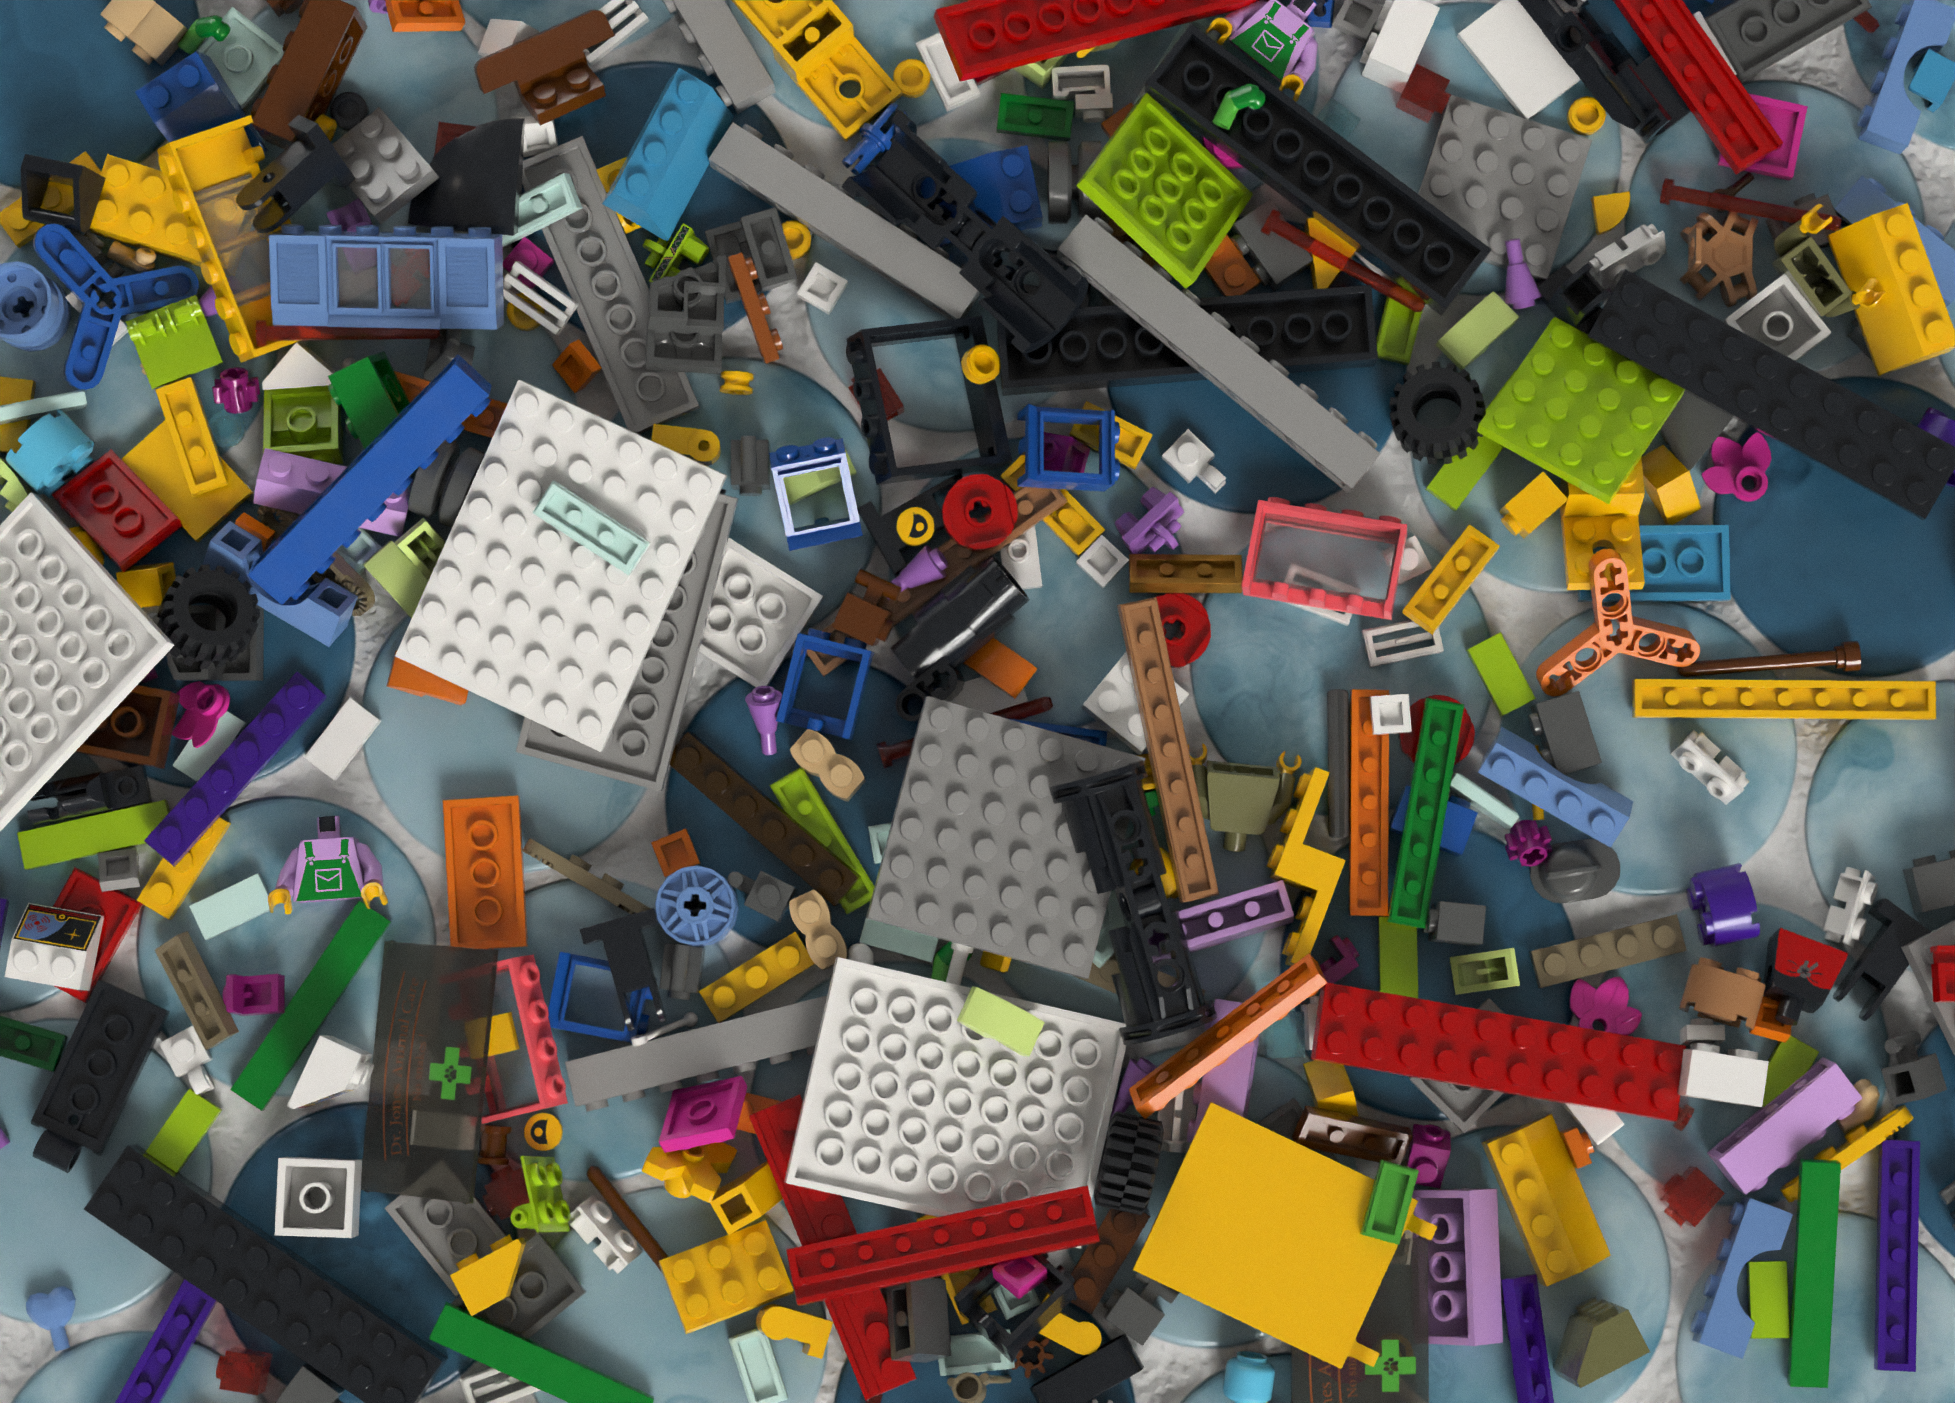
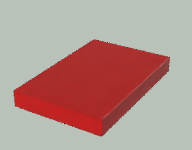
[52,449,183,572]
[53,867,143,1003]

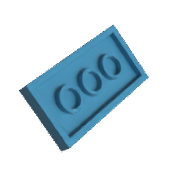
[1578,525,1731,602]

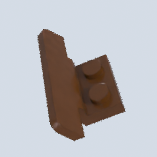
[474,9,615,126]

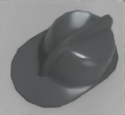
[1530,839,1620,903]

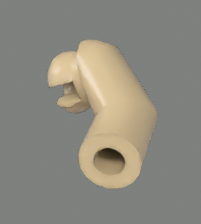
[107,241,156,273]
[1836,1079,1880,1134]

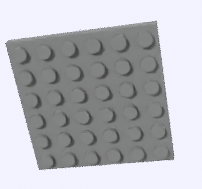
[866,696,1145,979]

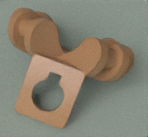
[1679,207,1759,307]

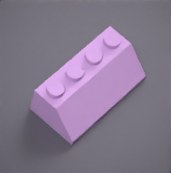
[1411,1188,1503,1346]

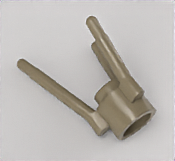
[947,1372,1012,1403]

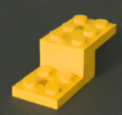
[731,0,902,142]
[1559,458,1645,590]
[1266,767,1346,966]

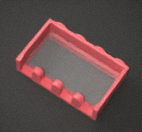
[1242,497,1408,620]
[440,954,568,1126]

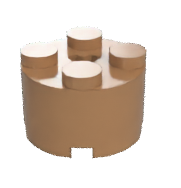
[1679,957,1766,1030]

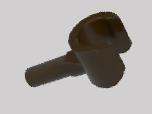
[1708,172,1754,212]

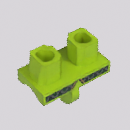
[643,223,709,283]

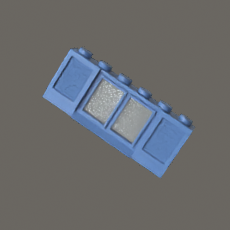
[269,224,504,330]

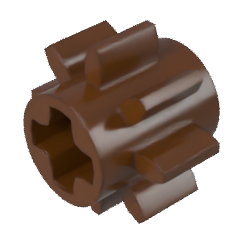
[1011,1337,1054,1378]

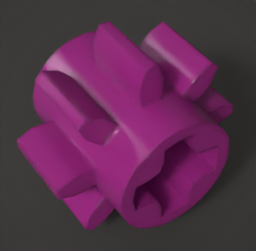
[212,367,260,414]
[1504,820,1552,867]

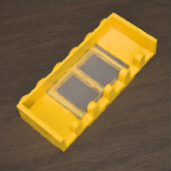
[157,115,334,363]

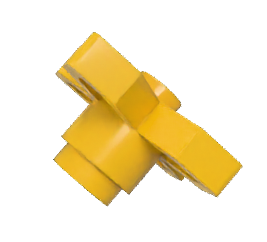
[642,1137,737,1203]

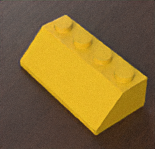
[1827,203,1955,376]
[1481,1114,1611,1287]

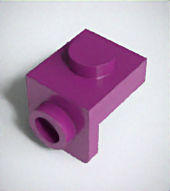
[223,974,285,1016]
[1405,1124,1451,1189]

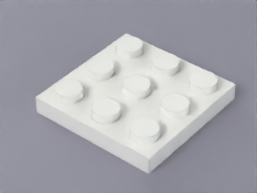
[699,538,824,688]

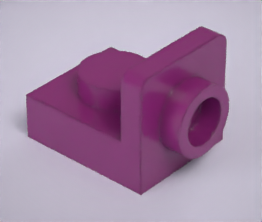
[1044,432,1090,473]
[1318,935,1360,993]

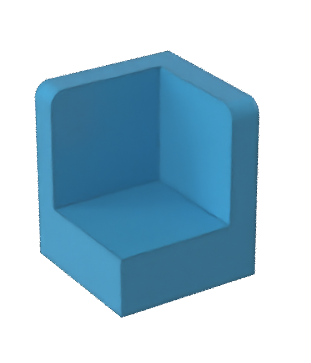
[1908,49,1955,113]

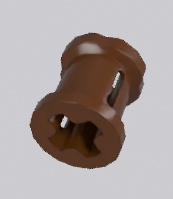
[475,1125,512,1165]

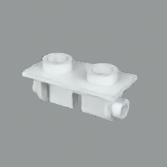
[1588,224,1666,290]
[1671,730,1749,805]
[1823,867,1878,949]
[1157,1080,1199,1153]
[570,1194,643,1274]

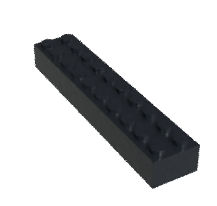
[1145,24,1492,316]
[1588,269,1955,520]
[996,285,1378,396]
[84,1144,448,1403]

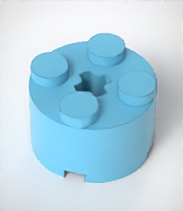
[6,409,94,499]

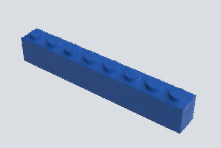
[248,355,492,605]

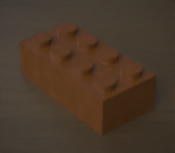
[251,0,368,150]
[75,685,180,769]

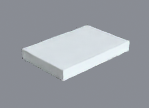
[1457,0,1581,120]

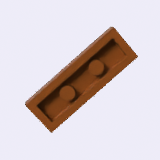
[726,252,783,364]

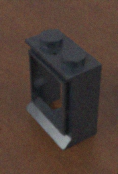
[954,1253,1077,1363]

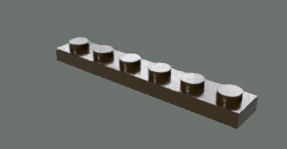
[670,731,861,906]

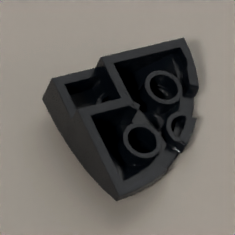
[408,118,525,236]

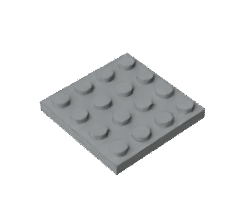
[1418,95,1592,281]

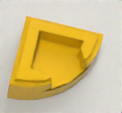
[1591,191,1630,235]

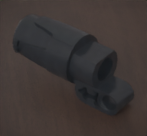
[891,554,1030,723]

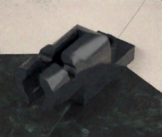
[27,765,152,824]

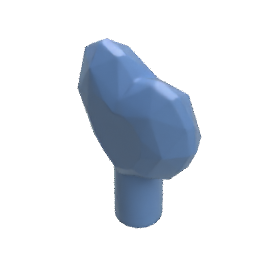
[26,1286,76,1352]

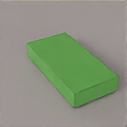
[1360,1160,1419,1245]

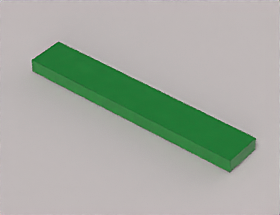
[1387,698,1464,929]
[230,900,392,1111]
[1787,1159,1841,1388]
[429,1302,654,1403]

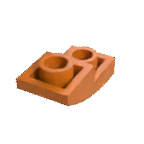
[963,638,1037,699]
[386,650,469,705]

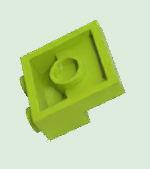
[263,385,343,464]

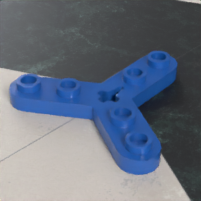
[33,223,199,390]

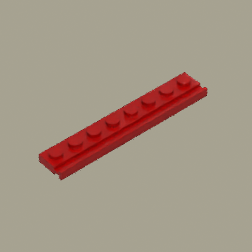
[1613,0,1783,175]
[749,1094,917,1401]
[786,1185,1100,1306]

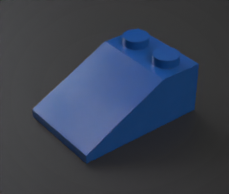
[135,51,268,153]
[920,145,1043,247]

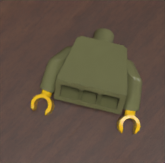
[1772,204,1886,317]
[1188,743,1302,852]

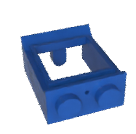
[1017,404,1120,492]
[769,437,863,551]
[776,628,874,740]
[548,952,657,1043]

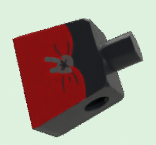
[1763,928,1848,1026]

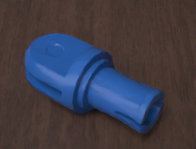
[842,103,908,175]

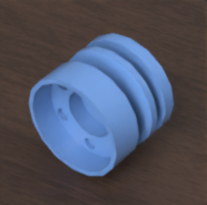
[0,261,72,352]
[655,866,739,947]

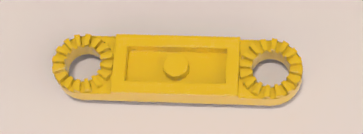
[1780,1105,1914,1203]

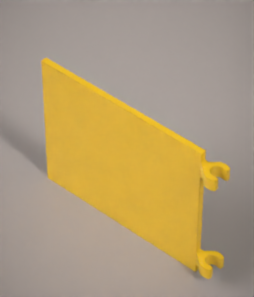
[1132,1102,1437,1369]

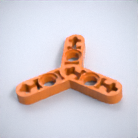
[1536,549,1700,697]

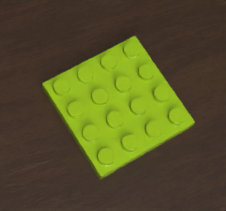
[1076,92,1253,289]
[1477,317,1685,504]

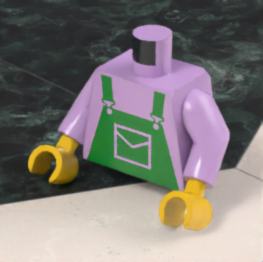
[1205,0,1318,102]
[268,816,388,915]

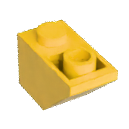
[710,1161,783,1235]
[450,1234,526,1316]

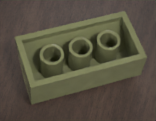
[1553,1297,1650,1388]

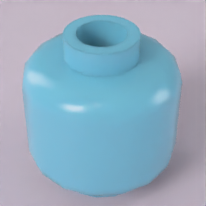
[1223,1351,1275,1403]

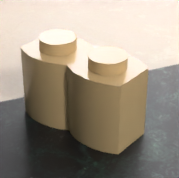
[100,0,188,66]
[790,729,866,801]
[789,889,848,970]

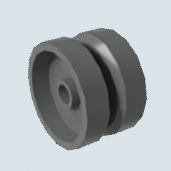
[1047,141,1102,224]
[408,440,485,528]

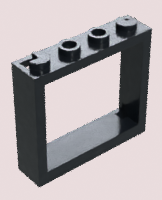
[846,316,1012,485]

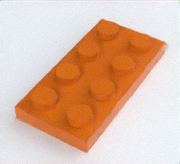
[443,795,528,951]

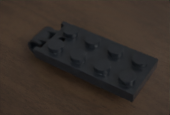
[31,979,170,1173]

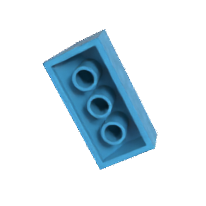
[602,68,734,242]

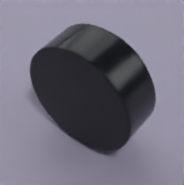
[330,92,369,131]

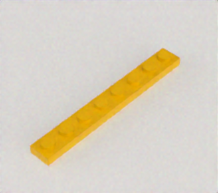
[1632,679,1936,720]

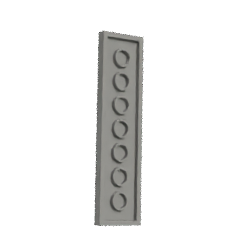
[522,136,700,434]

